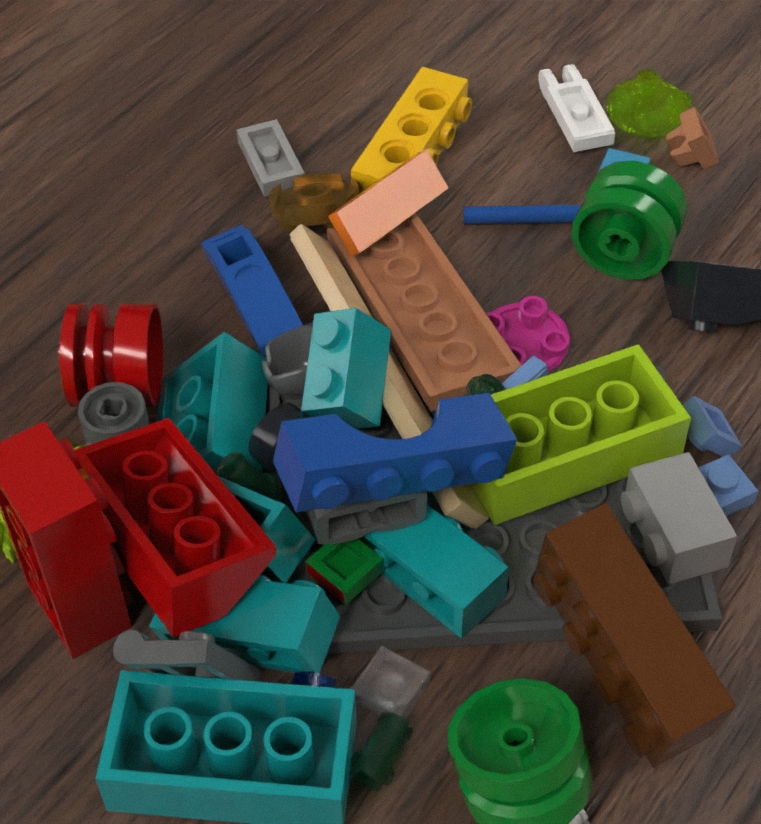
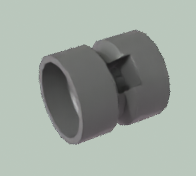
[78,382,149,445]

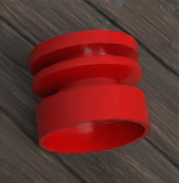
[59,304,164,407]

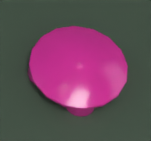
[486,296,571,372]

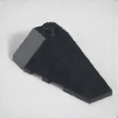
[661,261,761,332]

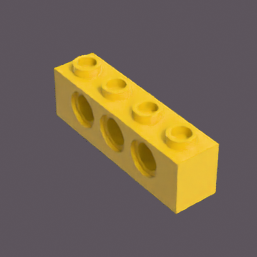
[351,67,472,194]

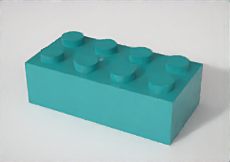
[95,670,357,824]

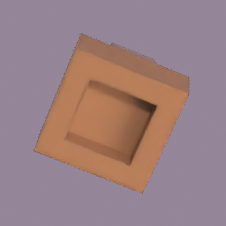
[666,107,719,170]

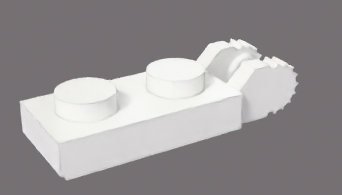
[538,64,615,152]

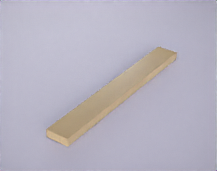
[289,224,489,529]

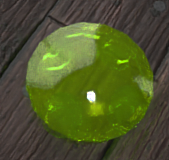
[606,69,692,138]

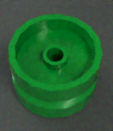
[571,160,688,280]
[448,678,593,824]

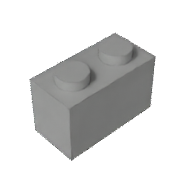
[621,452,737,585]

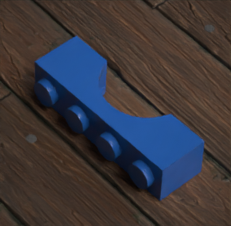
[273,393,517,512]

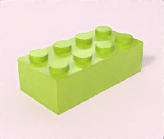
[471,344,691,525]

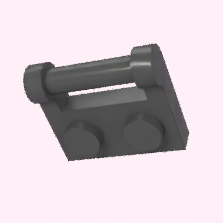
[113,629,262,682]

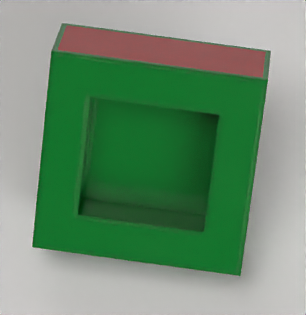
[305,538,384,605]

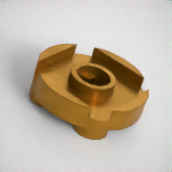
[269,172,359,232]

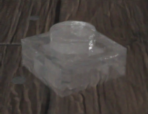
[351,646,430,726]

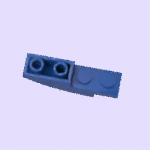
[201,224,303,356]

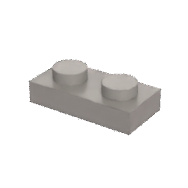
[236,119,305,197]

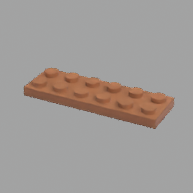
[326,212,522,412]

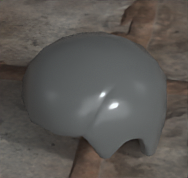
[262,325,313,396]

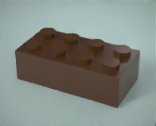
[533,503,736,768]

